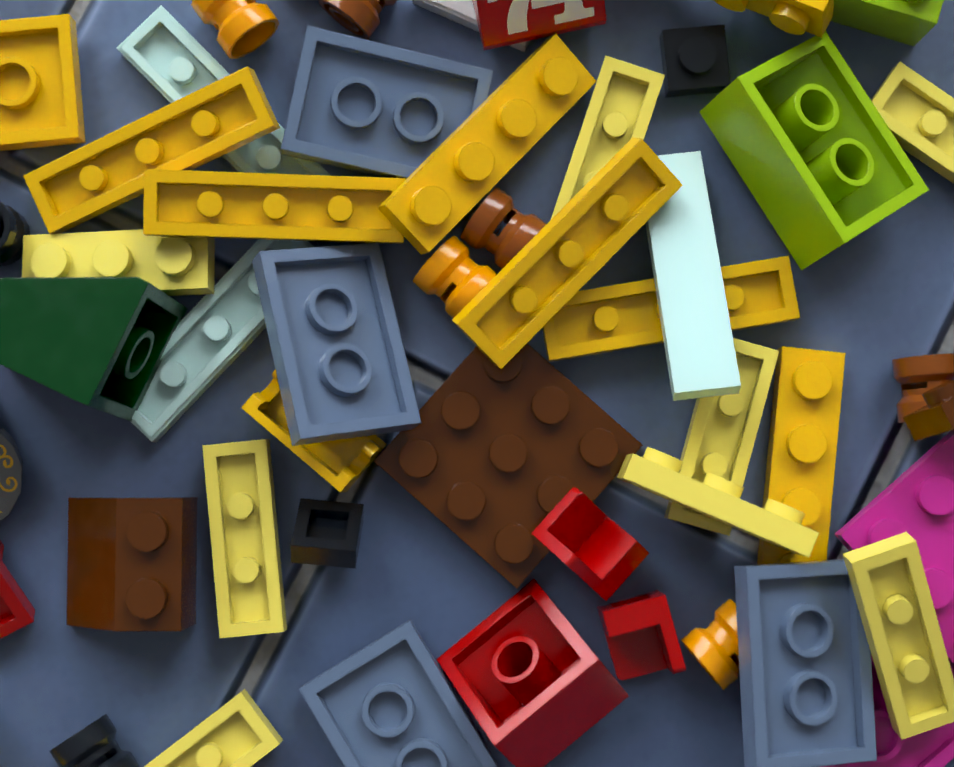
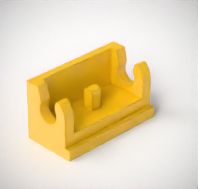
[241,370,387,493]

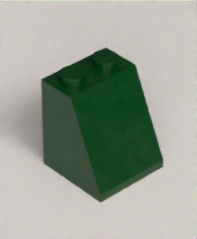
[0,277,188,421]

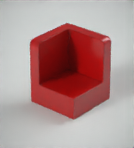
[531,487,649,601]
[597,590,686,681]

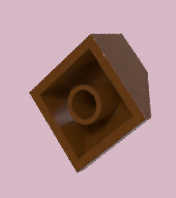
[66,497,197,631]

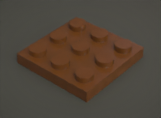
[374,343,643,588]

